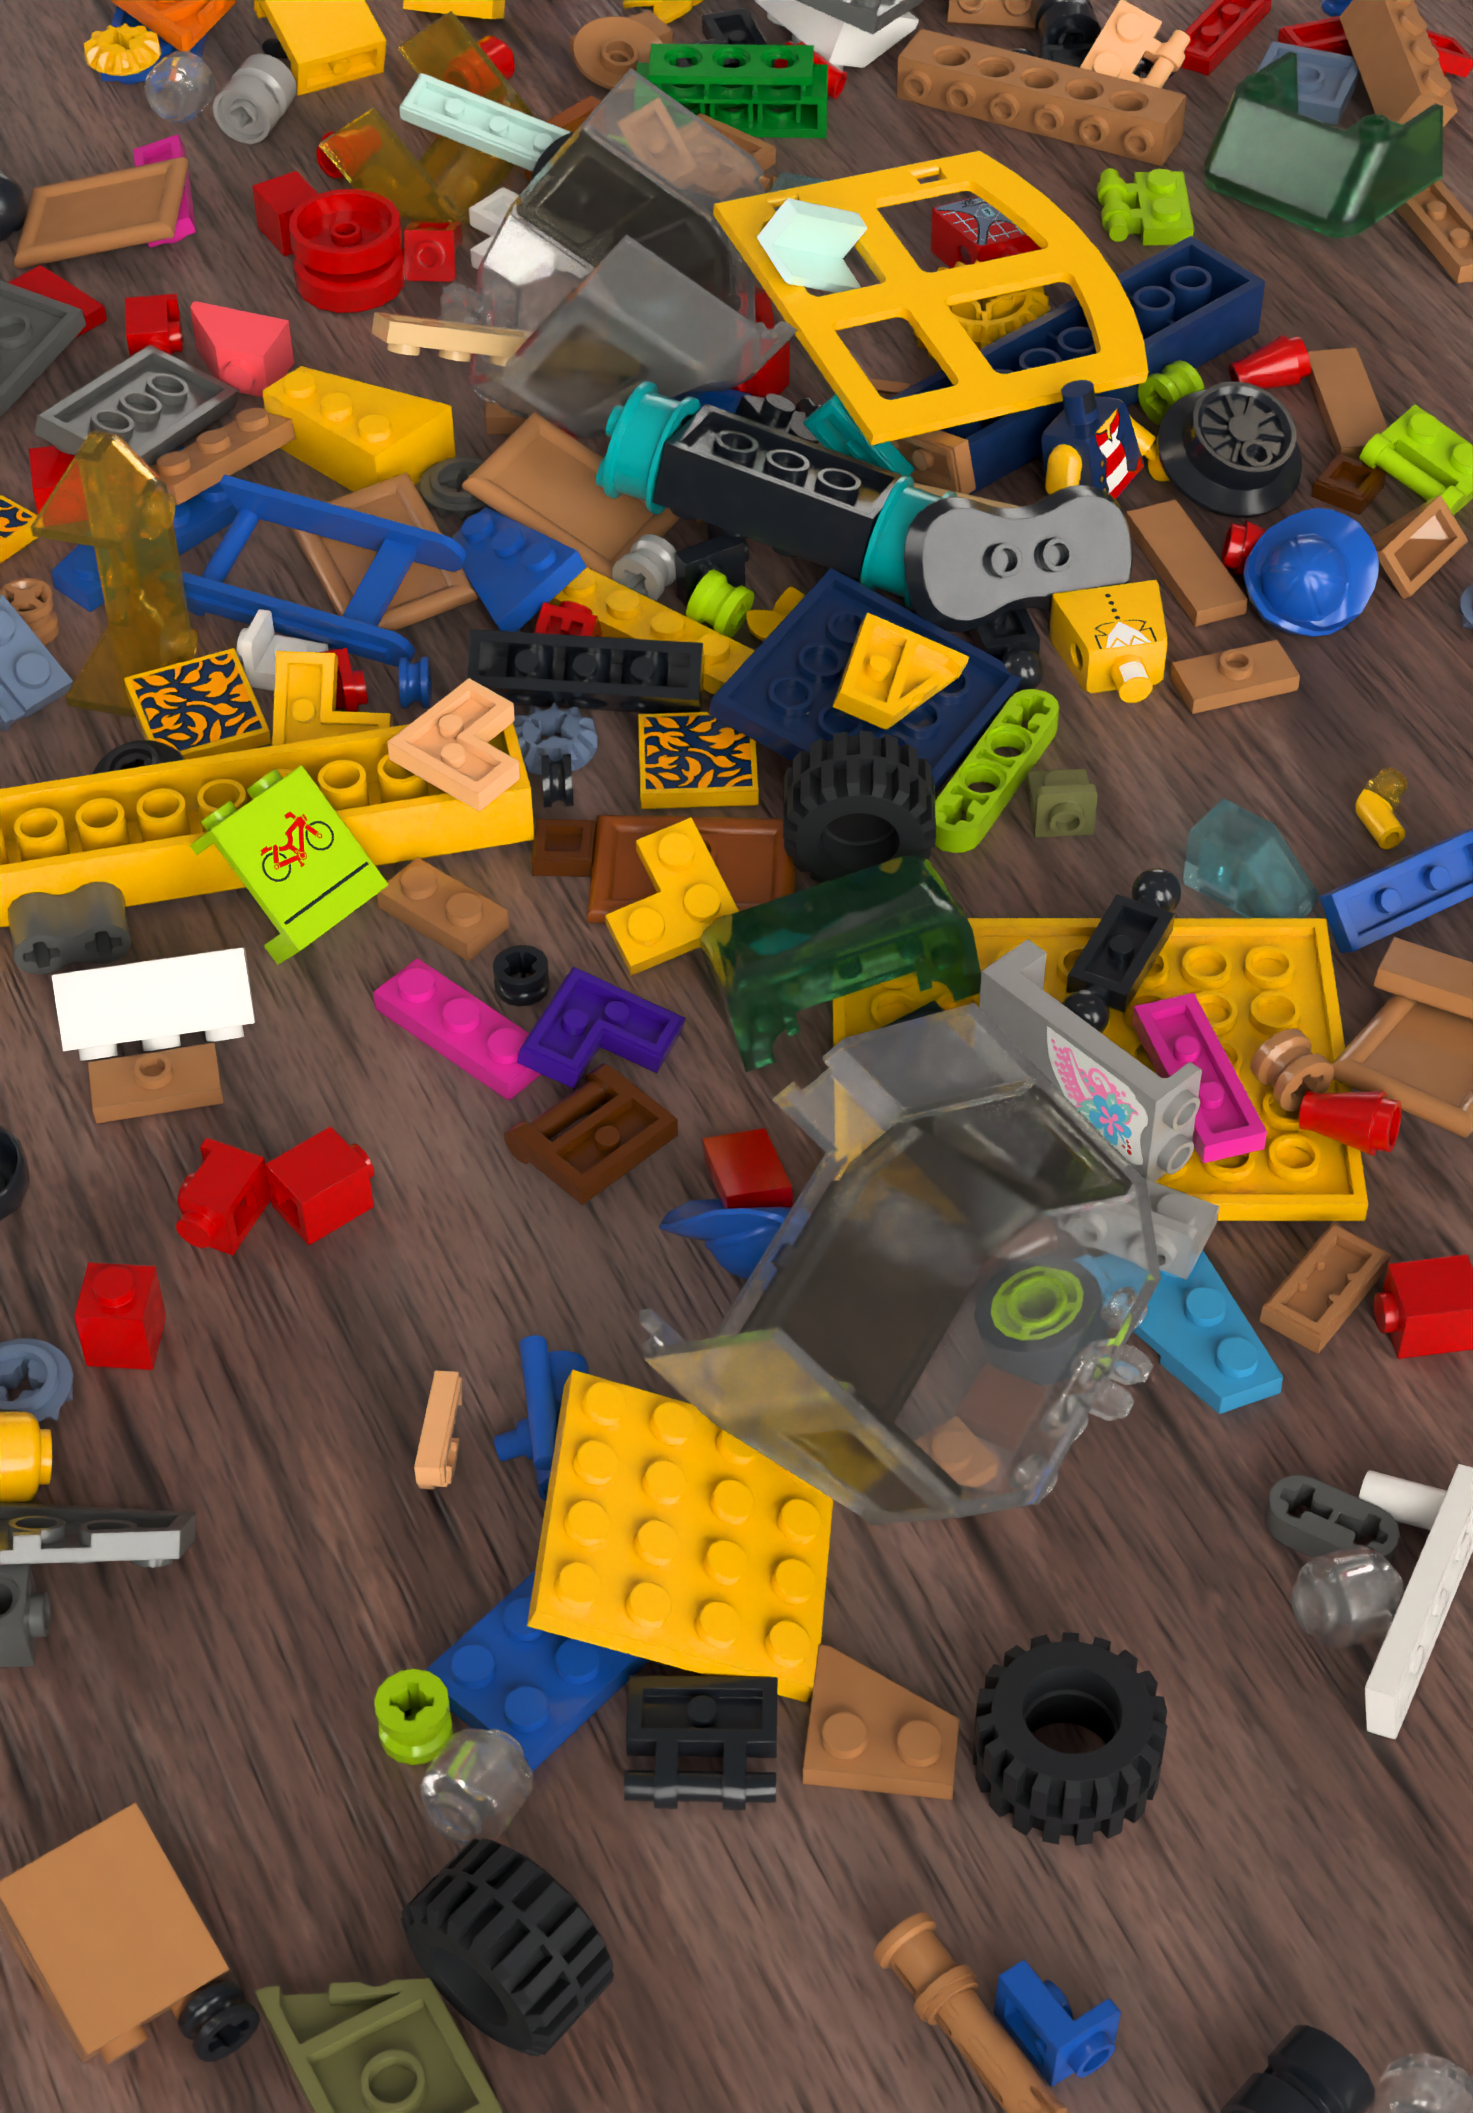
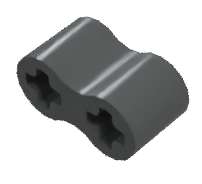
[8,882,131,975]

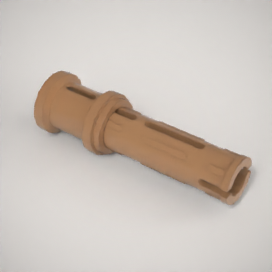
[873,1912,1068,2113]

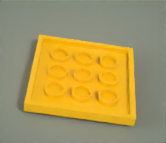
[527,1370,838,1703]

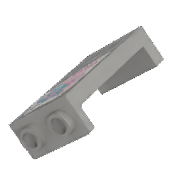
[977,939,1202,1182]

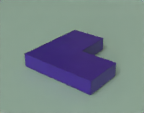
[517,966,686,1089]

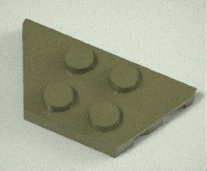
[255,1978,502,2113]

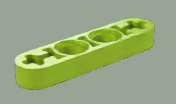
[935,689,1059,853]

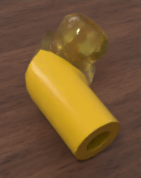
[1355,767,1408,850]

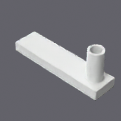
[1359,1464,1473,1740]

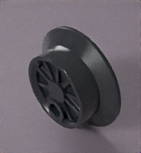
[1157,381,1302,518]

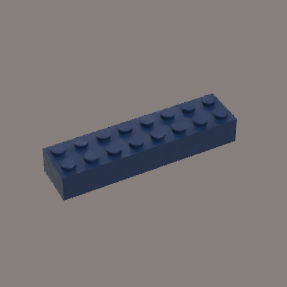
[887,236,1265,495]

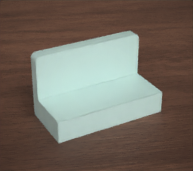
[757,198,868,293]

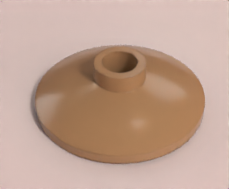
[573,16,663,91]

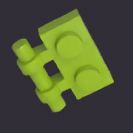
[1097,168,1194,246]

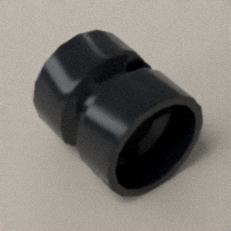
[1030,0,1101,45]
[1221,2025,1375,2113]

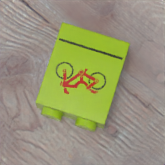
[189,765,389,965]

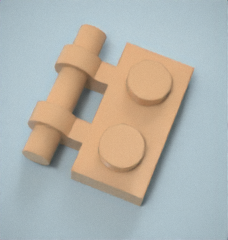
[1080,0,1190,89]

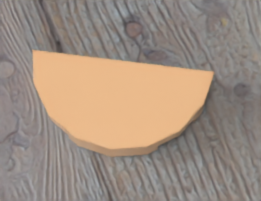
[414,1370,462,1490]

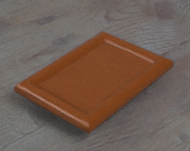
[587,815,796,928]

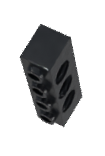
[466,629,705,714]

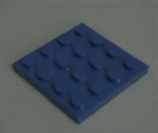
[708,568,1023,793]

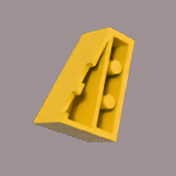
[262,366,456,492]

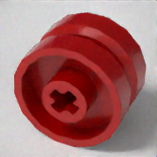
[289,189,405,313]

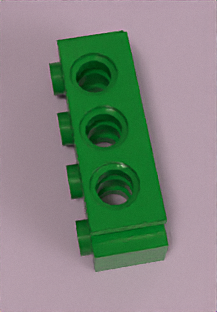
[634,44,828,138]

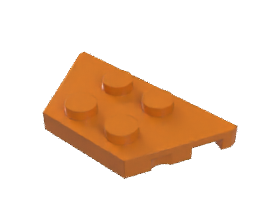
[110,0,236,53]

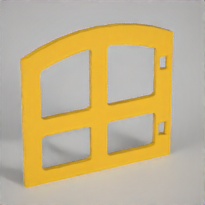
[713,151,1148,446]

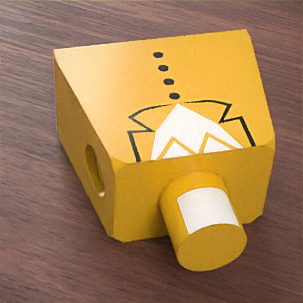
[1049,580,1167,703]

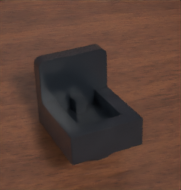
[675,523,749,607]

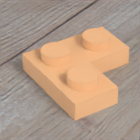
[388,678,520,812]

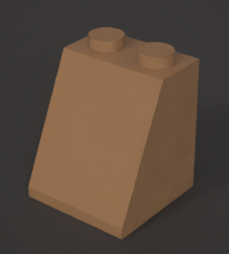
[0,1802,229,2065]

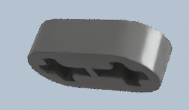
[1265,1475,1400,1578]

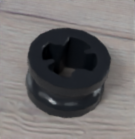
[541,754,574,808]
[493,945,550,1007]
[177,1981,260,2062]

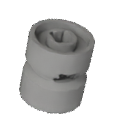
[213,54,297,144]

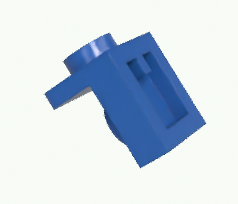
[993,1959,1121,2087]

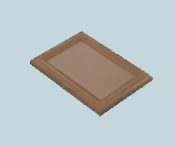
[14,157,189,269]
[462,412,680,581]
[291,472,478,632]
[1331,994,1473,1138]

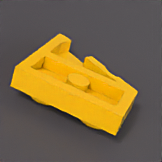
[832,612,969,730]

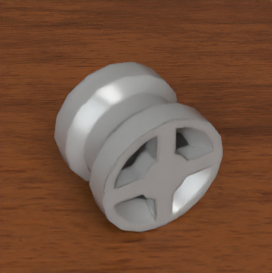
[612,534,677,601]

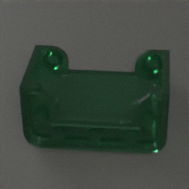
[700,855,981,1072]

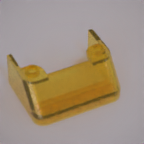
[319,10,534,226]
[31,431,198,718]

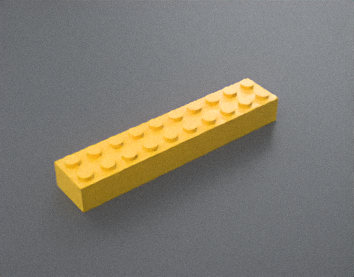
[0,723,534,928]

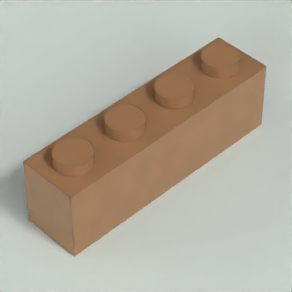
[1339,0,1458,153]

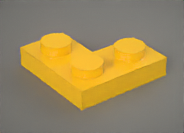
[272,651,393,746]
[605,817,743,976]

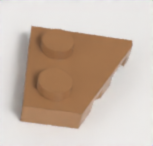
[803,1645,960,1800]

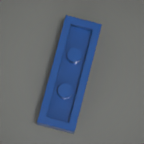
[1319,828,1473,953]

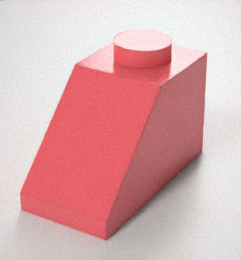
[190,301,294,398]

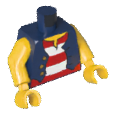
[1041,380,1169,500]

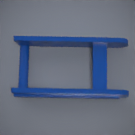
[164,475,467,667]

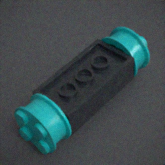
[596,381,958,610]

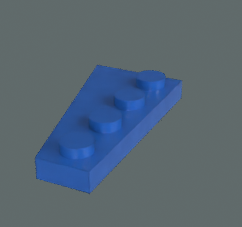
[51,446,238,612]

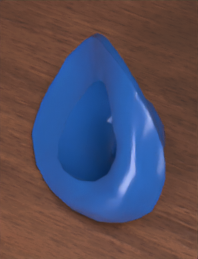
[1243,508,1379,637]
[659,1199,831,1281]

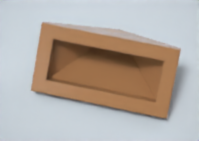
[1370,495,1468,599]

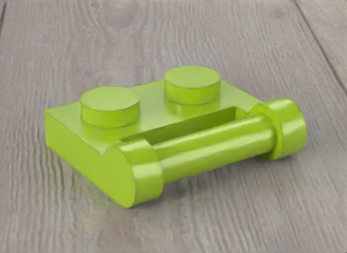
[1359,404,1473,516]

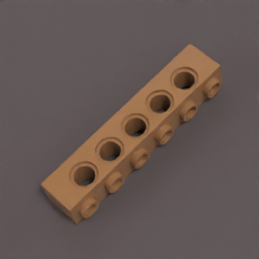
[897,28,1187,166]

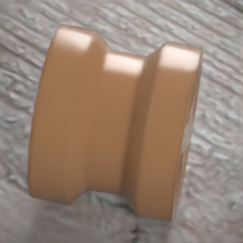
[0,578,60,645]
[1250,1028,1334,1111]

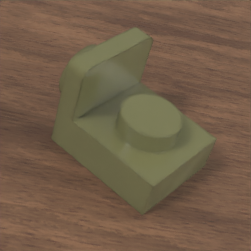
[1026,769,1098,838]

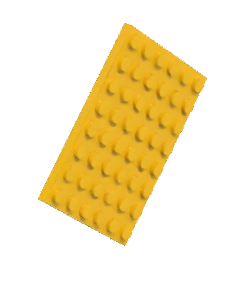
[831,918,1368,1221]

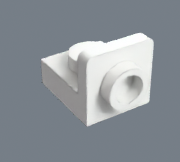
[236,609,329,691]

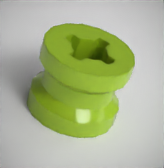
[1138,360,1205,425]
[686,569,754,638]
[374,1669,453,1765]

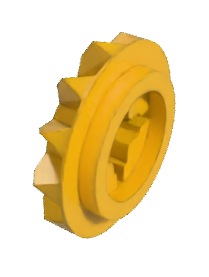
[84,23,161,76]

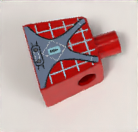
[931,196,1041,269]

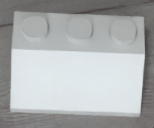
[754,0,919,70]
[51,947,255,1061]

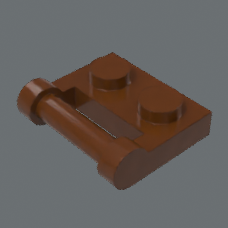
[504,1063,678,1205]

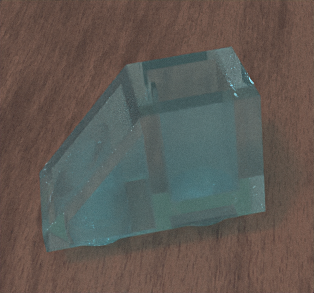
[1183,798,1319,918]

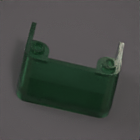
[1204,51,1443,238]

